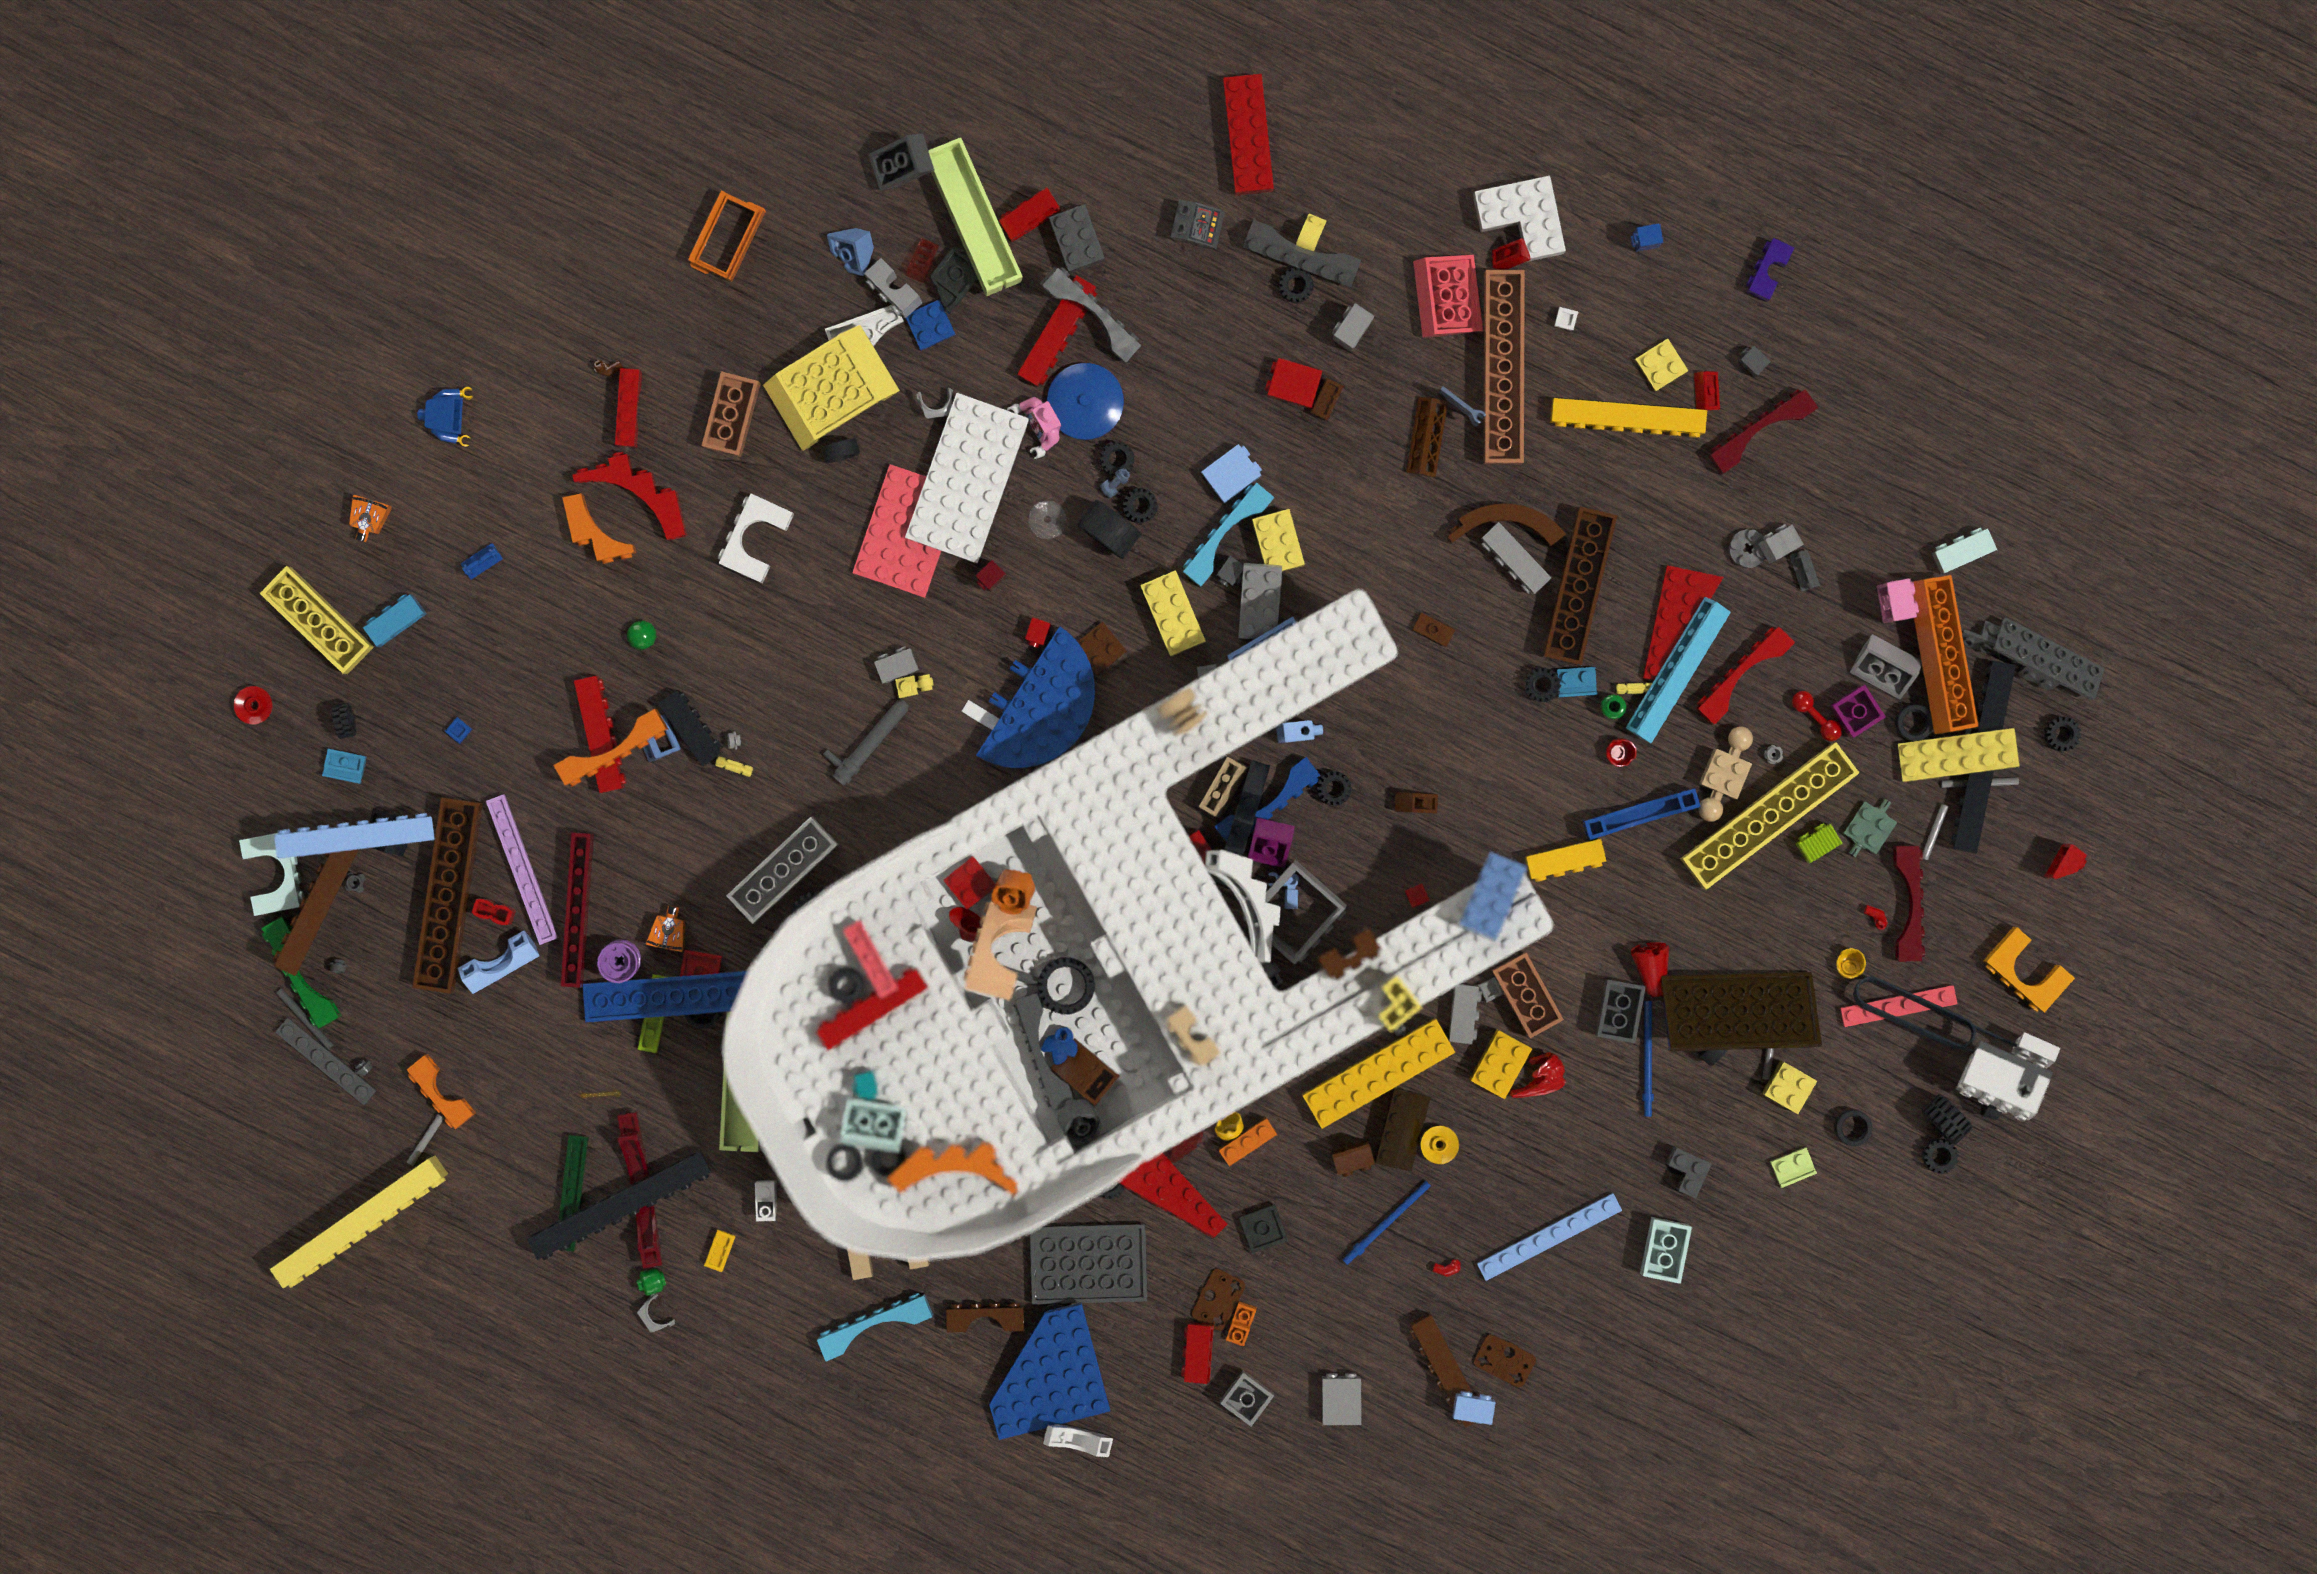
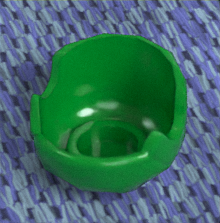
[626,620,657,651]

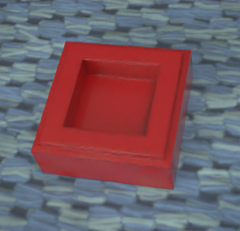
[1404,883,1430,908]

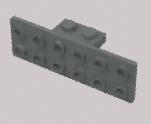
[1993,618,2104,700]

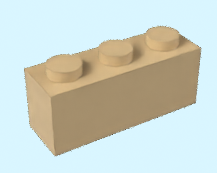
[1199,757,1249,819]

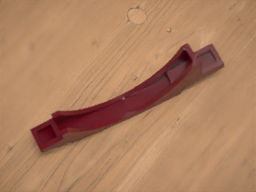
[617,1111,662,1269]

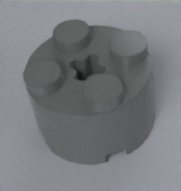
[1058,1099,1102,1144]

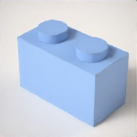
[1452,1391,1496,1425]

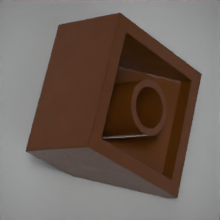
[1331,1141,1375,1177]

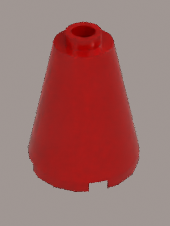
[1631,942,1669,997]

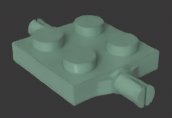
[1843,799,1897,857]

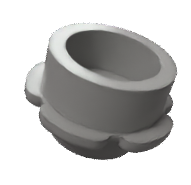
[727,731,741,750]
[1764,745,1783,764]

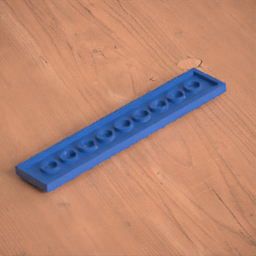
[583,971,749,1022]

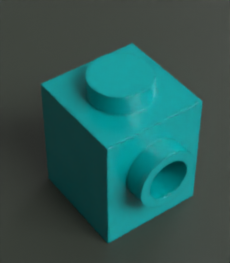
[852,1070,880,1101]

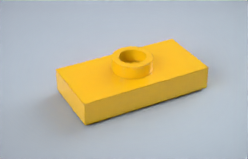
[704,1229,736,1272]

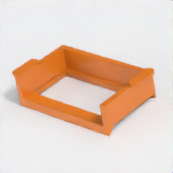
[688,190,766,282]

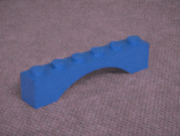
[1214,757,1320,842]
[1582,788,1701,840]

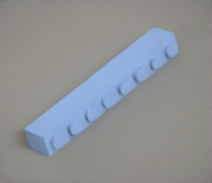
[274,813,434,859]

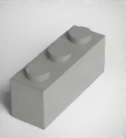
[1448,984,1482,1044]

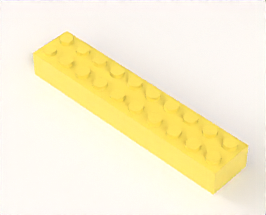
[1680,742,1859,890]
[270,1156,448,1288]

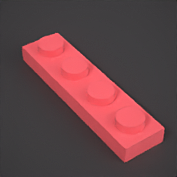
[843,920,899,998]

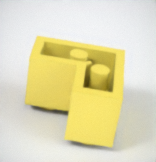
[1377,975,1422,1031]

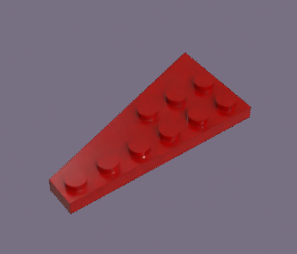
[1117,1153,1228,1238]

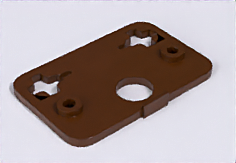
[1192,1268,1245,1331]
[1474,1334,1536,1388]

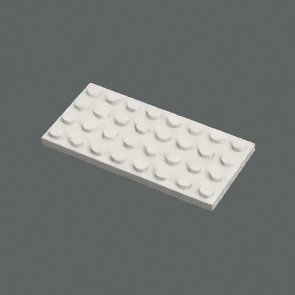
[905,393,1029,564]

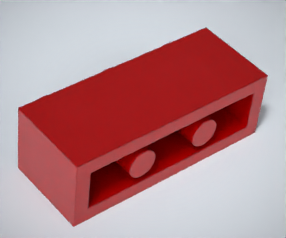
[1181,1322,1214,1384]

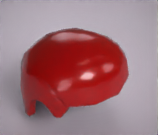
[1605,738,1637,767]

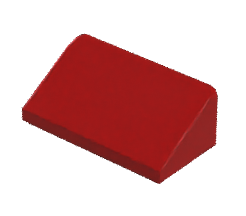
[1492,238,1531,270]
[1694,371,1720,411]

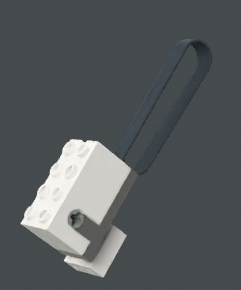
[1853,976,2060,1121]

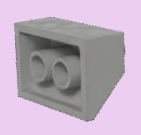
[1850,634,1922,699]

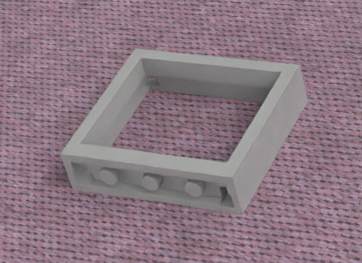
[1243,860,1347,965]

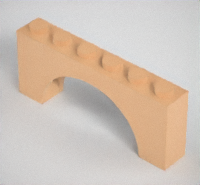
[963,897,1037,1001]

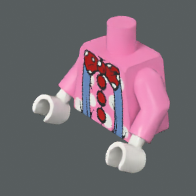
[1007,397,1061,459]

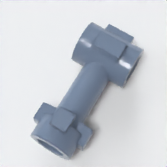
[1100,469,1130,499]

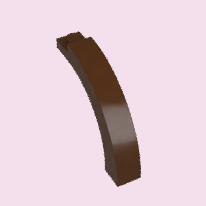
[1447,504,1566,547]

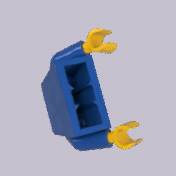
[417,387,473,446]

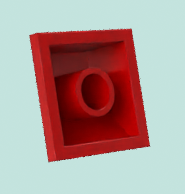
[2044,843,2087,879]

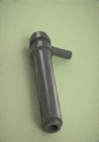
[823,699,909,786]

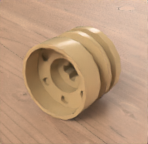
[1156,686,1209,737]

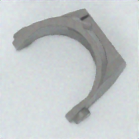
[916,388,953,419]
[637,1293,675,1333]

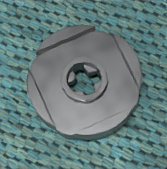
[1728,529,1765,568]

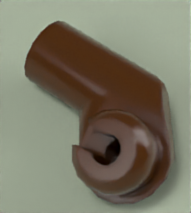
[593,360,623,377]

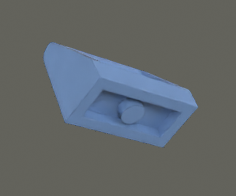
[643,714,681,763]

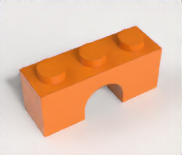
[1218,1117,1277,1166]

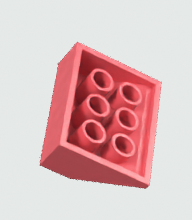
[1413,255,1483,338]

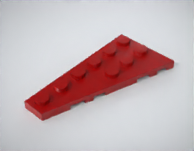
[1643,565,1723,680]

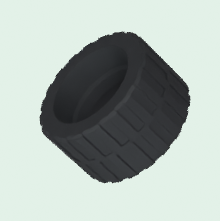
[1077,500,1142,559]

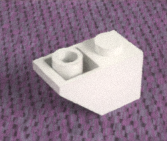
[755,1180,777,1221]

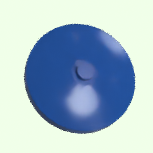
[1047,363,1124,440]

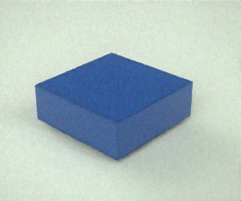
[445,717,473,744]

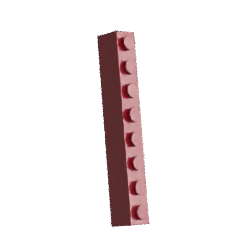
[561,832,594,988]

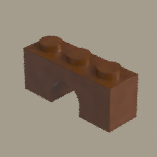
[1318,928,1382,981]

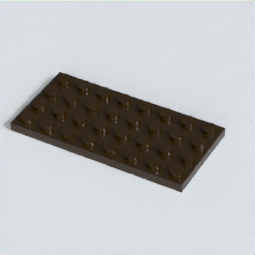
[1661,972,1822,1051]

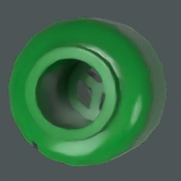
[1600,694,1626,719]
[636,1268,666,1296]

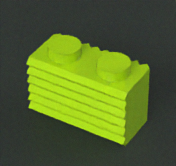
[1795,823,1843,863]

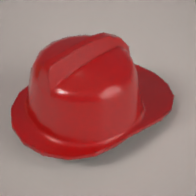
[949,907,982,943]

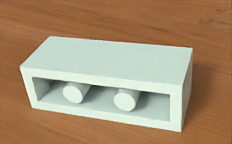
[1932,527,1997,574]

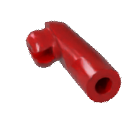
[1864,905,1888,930]
[1432,1259,1461,1277]

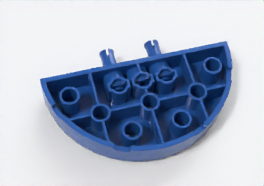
[976,627,1095,768]

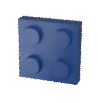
[906,299,956,351]

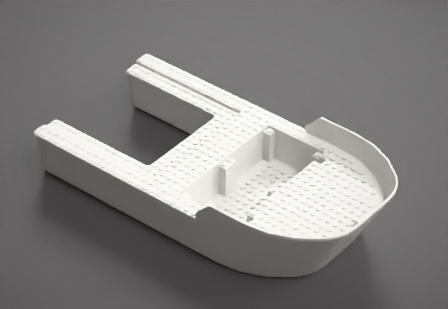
[723,590,1553,1261]

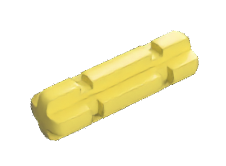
[1616,683,1652,694]
[715,756,753,777]

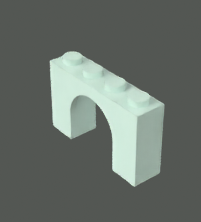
[239,833,305,916]

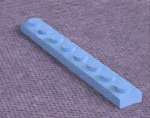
[1477,1193,1622,1281]

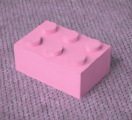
[1877,579,1919,624]

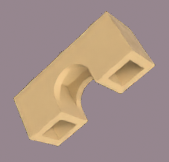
[1166,1005,1221,1067]

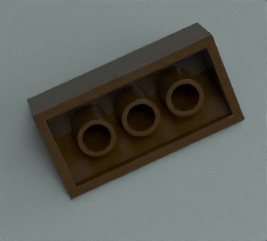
[1374,1088,1431,1171]

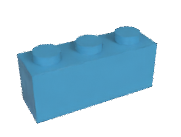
[363,594,427,647]

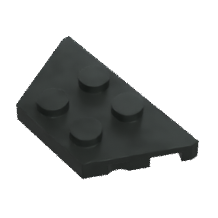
[930,247,978,315]

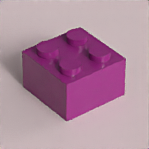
[1829,685,1886,738]
[1248,818,1295,868]

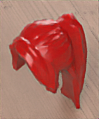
[1509,1052,1566,1098]

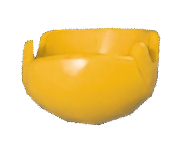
[1836,948,1866,979]
[1215,1111,1244,1141]

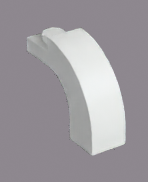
[1043,1424,1113,1457]

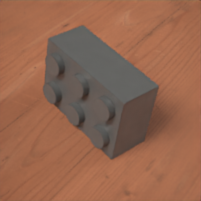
[869,133,934,191]
[1049,204,1105,274]
[1595,979,1646,1043]

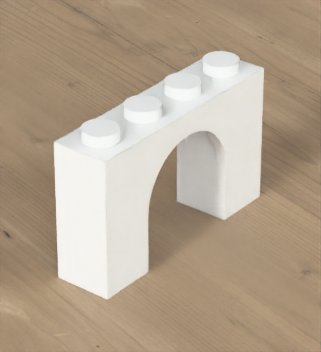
[718,494,794,583]

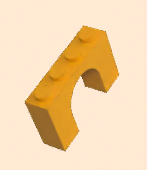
[1983,927,2075,1013]

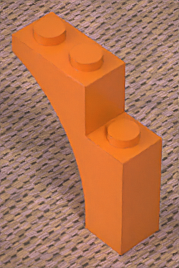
[563,493,636,564]

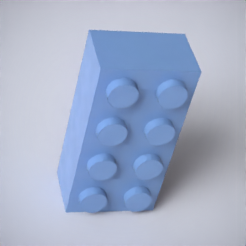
[1460,852,1527,942]

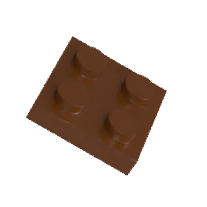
[1078,622,1127,675]

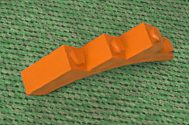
[887,1141,1019,1196]

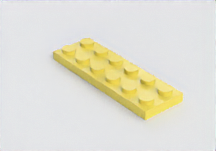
[1898,728,2020,782]

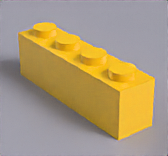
[1525,839,1606,882]

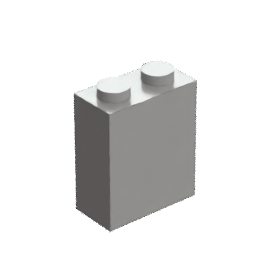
[1322,1373,1361,1425]

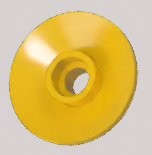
[1421,1126,1459,1164]

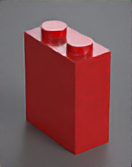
[1265,358,1322,409]

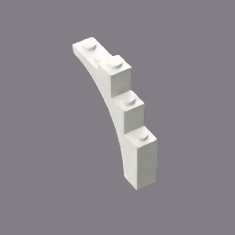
[1205,850,1281,963]

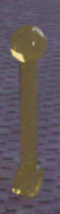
[581,1090,621,1098]

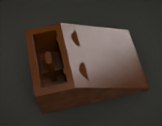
[1051,1038,1120,1106]

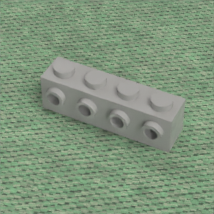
[1481,522,1551,595]

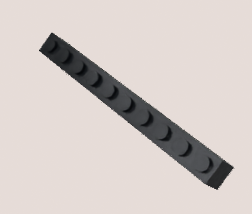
[1950,661,2016,854]
[527,1150,711,1260]

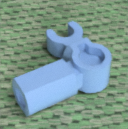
[1269,872,1299,909]

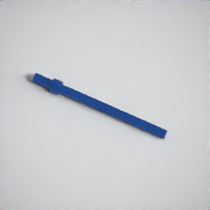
[1642,1001,1654,1117]
[1342,1181,1431,1265]

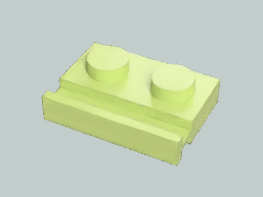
[1770,1147,1817,1188]

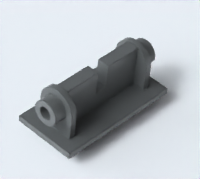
[1789,549,1820,592]

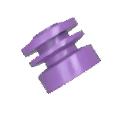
[597,939,641,983]

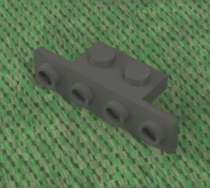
[1962,621,2022,666]

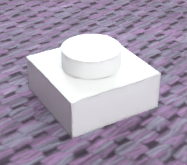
[1554,307,1578,331]

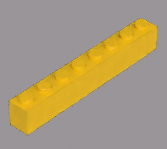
[1550,398,1707,438]

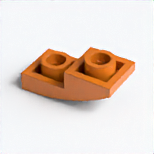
[1226,1301,1257,1346]

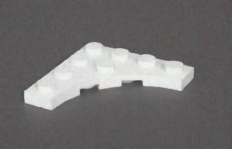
[825,305,904,346]

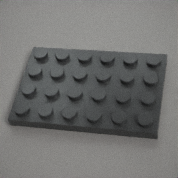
[1030,1224,1147,1304]

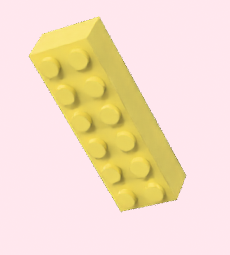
[260,566,374,674]

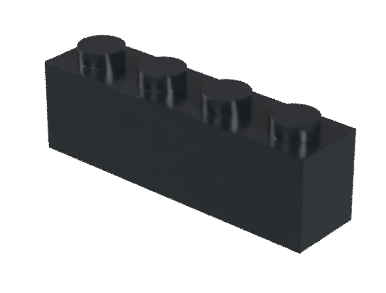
[658,690,723,767]

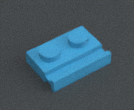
[1556,667,1597,697]
[322,749,367,784]

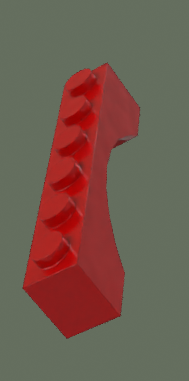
[1696,626,1795,725]

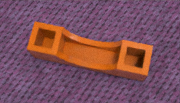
[407,1054,476,1129]

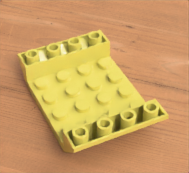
[763,325,900,451]

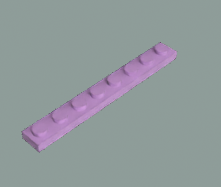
[486,794,559,945]

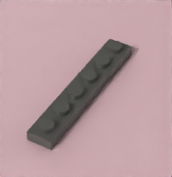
[275,1017,377,1105]

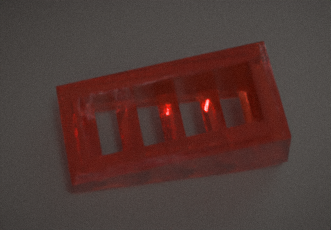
[906,238,939,283]

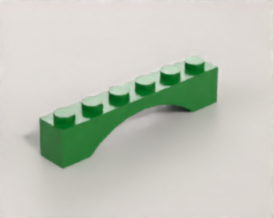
[262,916,342,1029]

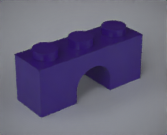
[1746,238,1794,302]

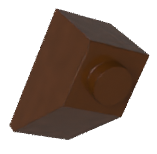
[1395,792,1438,814]

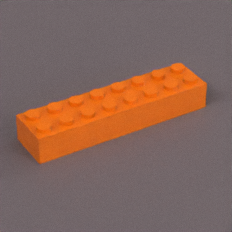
[1913,575,1979,734]

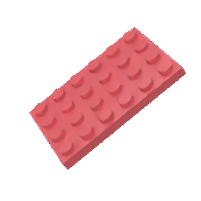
[853,464,941,598]

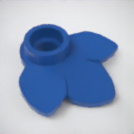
[1041,1027,1078,1065]

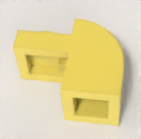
[1296,214,1326,251]

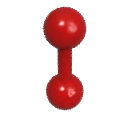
[1792,691,1842,742]

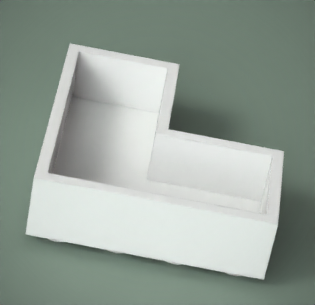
[1473,176,1566,262]

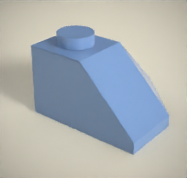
[827,228,874,276]

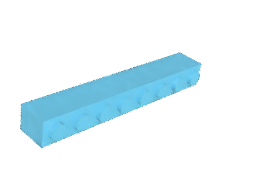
[1626,597,1731,743]

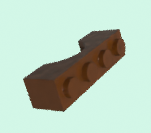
[946,1302,1024,1333]

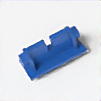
[461,543,503,580]

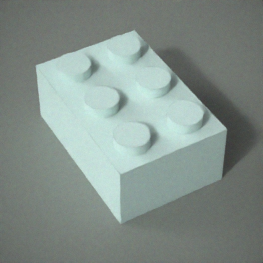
[841,1099,906,1153]
[1640,1217,1692,1284]

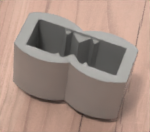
[1758,524,1804,564]

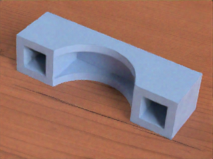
[458,930,539,994]

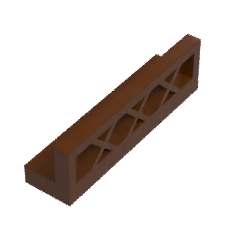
[1406,397,1448,478]

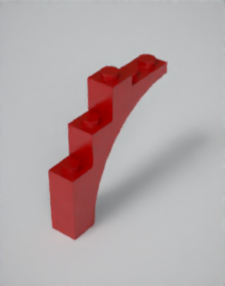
[572,452,687,540]

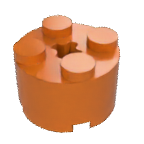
[992,869,1035,915]

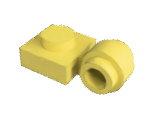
[895,674,934,698]

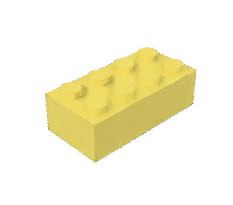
[1140,570,1206,657]

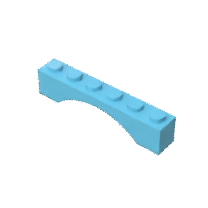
[1183,483,1274,587]
[817,1293,933,1361]

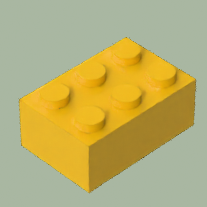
[1469,1029,1532,1099]

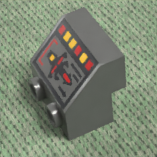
[1171,200,1225,249]

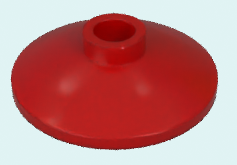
[234,686,273,724]

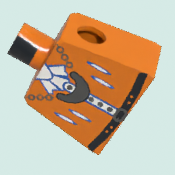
[349,495,392,542]
[646,905,685,952]

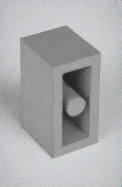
[874,646,919,684]

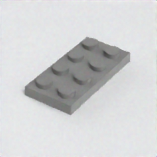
[1238,563,1282,639]

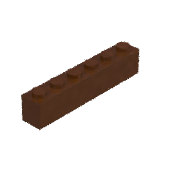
[1409,1313,1476,1428]

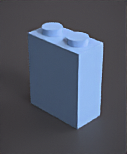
[1201,444,1262,504]

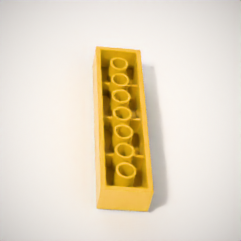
[1302,1018,1456,1129]

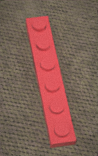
[1840,985,1957,1027]

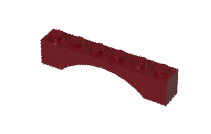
[1708,389,1818,475]
[1893,846,1925,962]

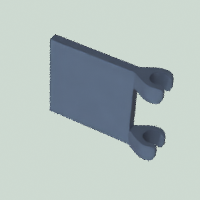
[1438,386,1486,427]

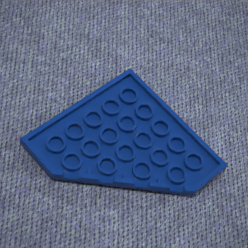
[989,1302,1110,1440]

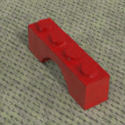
[615,368,642,448]

